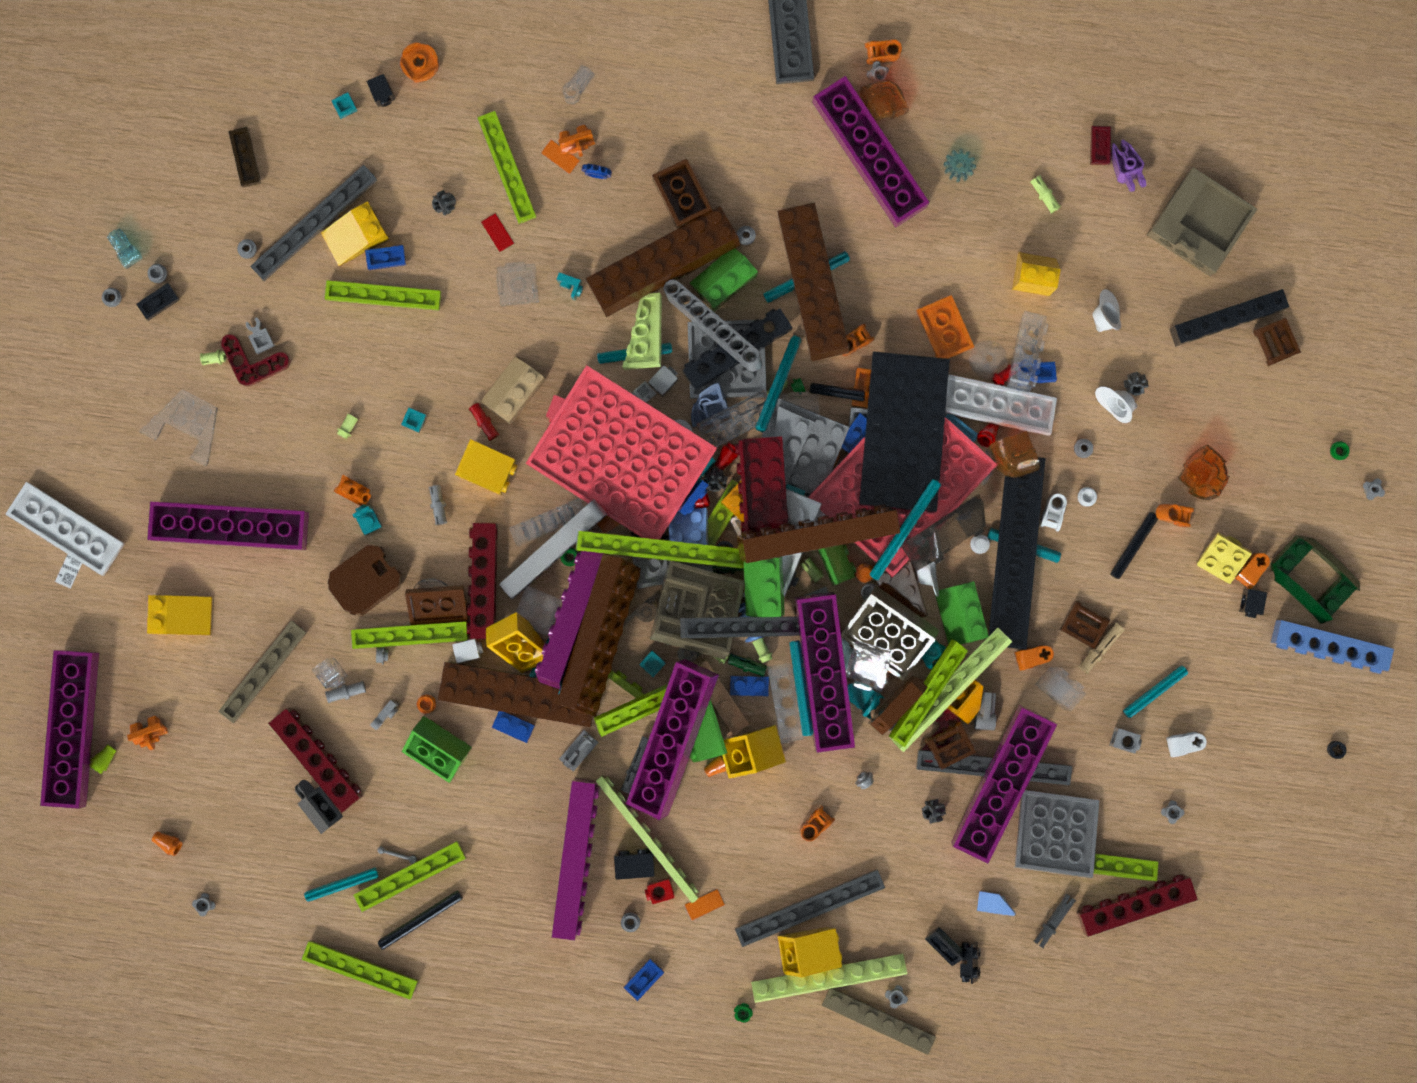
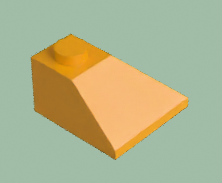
[948,668,983,724]

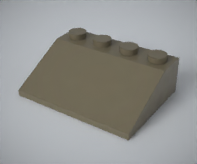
[841,586,939,681]

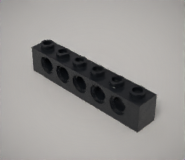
[1169,289,1289,347]
[683,308,793,391]

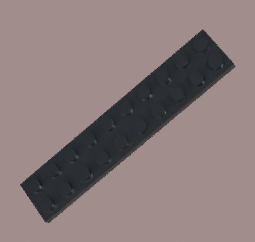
[988,454,1046,650]

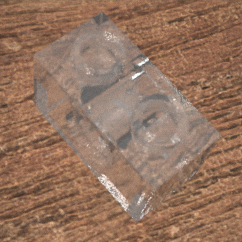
[312,658,348,689]

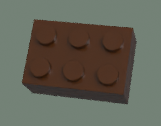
[652,158,712,229]

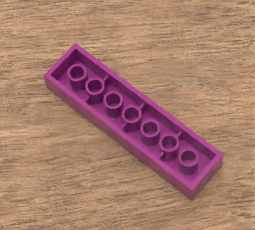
[812,76,930,228]
[147,501,309,551]
[535,530,609,689]
[795,592,855,753]
[40,650,99,809]
[626,659,719,820]
[951,704,1057,864]
[551,778,600,941]

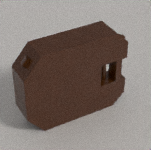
[328,545,402,616]
[868,675,928,735]

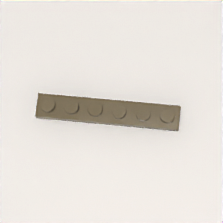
[218,621,308,723]
[822,988,936,1055]

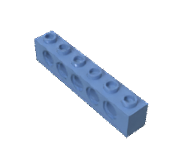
[1271,620,1394,674]

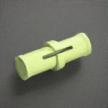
[1030,175,1061,214]

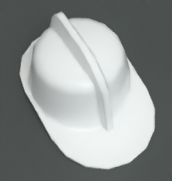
[1093,289,1121,332]
[1095,386,1137,423]
[914,551,939,596]

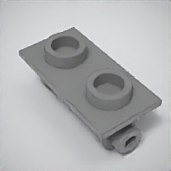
[559,730,599,772]

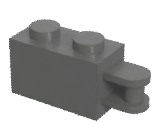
[295,780,343,834]

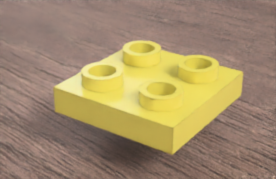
[1197,532,1252,584]

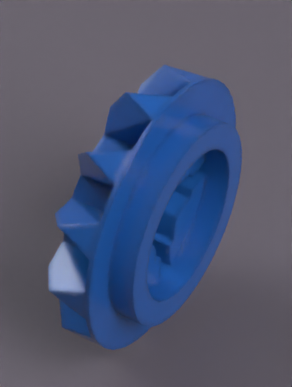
[581,163,612,179]

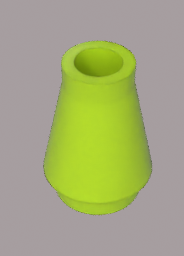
[89,744,117,774]

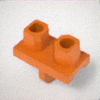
[558,124,595,157]
[334,475,371,506]
[127,716,168,750]

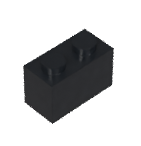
[614,848,655,880]

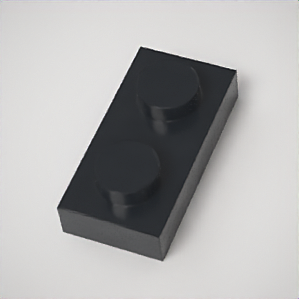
[136,283,180,321]
[925,927,966,966]

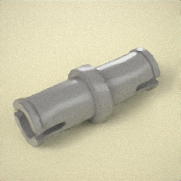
[429,485,447,525]
[325,681,366,703]

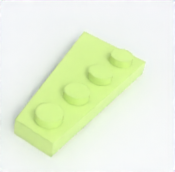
[622,293,662,370]

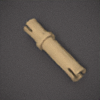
[1078,623,1125,674]

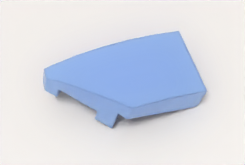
[977,891,1016,916]

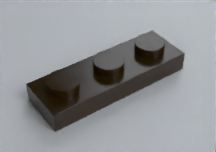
[228,127,261,188]

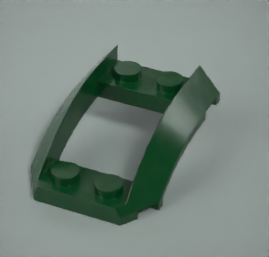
[1270,535,1360,624]

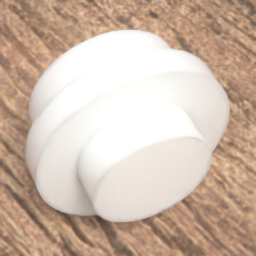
[1077,487,1097,507]
[970,535,990,554]

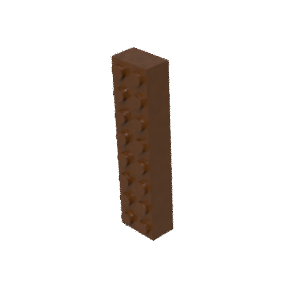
[777,202,849,362]
[586,206,740,318]
[736,504,900,563]
[556,554,641,717]
[438,661,593,727]

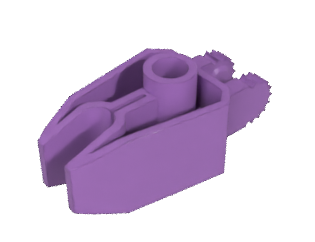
[1111,140,1147,192]

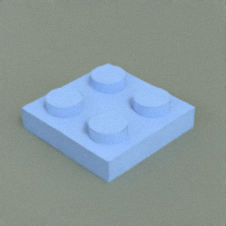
[669,508,708,545]

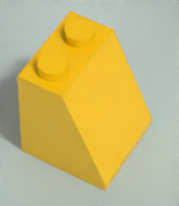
[1012,252,1061,296]
[455,439,518,496]
[722,725,786,779]
[777,927,842,978]

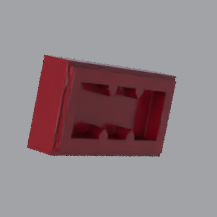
[1090,126,1111,165]

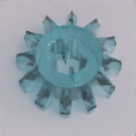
[943,149,976,182]

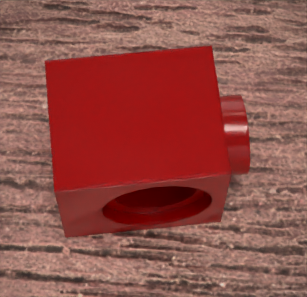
[644,877,675,905]

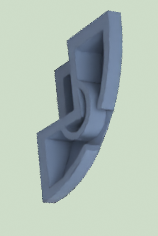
[691,382,731,427]

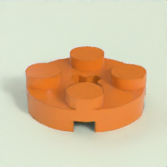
[400,43,439,83]

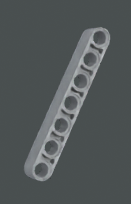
[664,280,762,372]
[499,499,607,599]

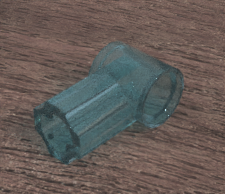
[107,228,143,269]

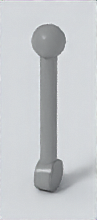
[377,846,417,863]

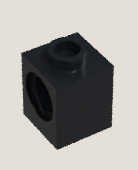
[366,74,395,107]
[1239,589,1267,618]

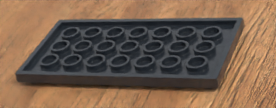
[859,351,950,512]

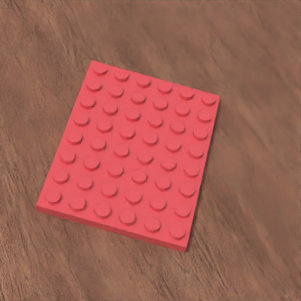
[526,365,718,540]
[808,417,997,578]

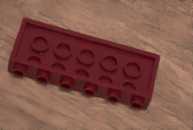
[735,436,788,532]

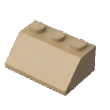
[481,357,546,425]

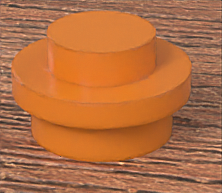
[855,563,873,583]
[417,694,436,714]

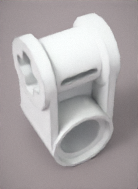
[1039,494,1067,532]
[1166,732,1207,757]

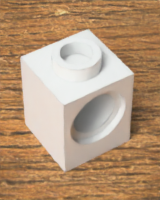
[452,639,483,663]

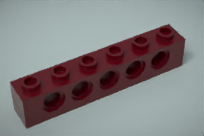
[467,523,498,639]
[268,708,363,813]
[1077,874,1198,937]

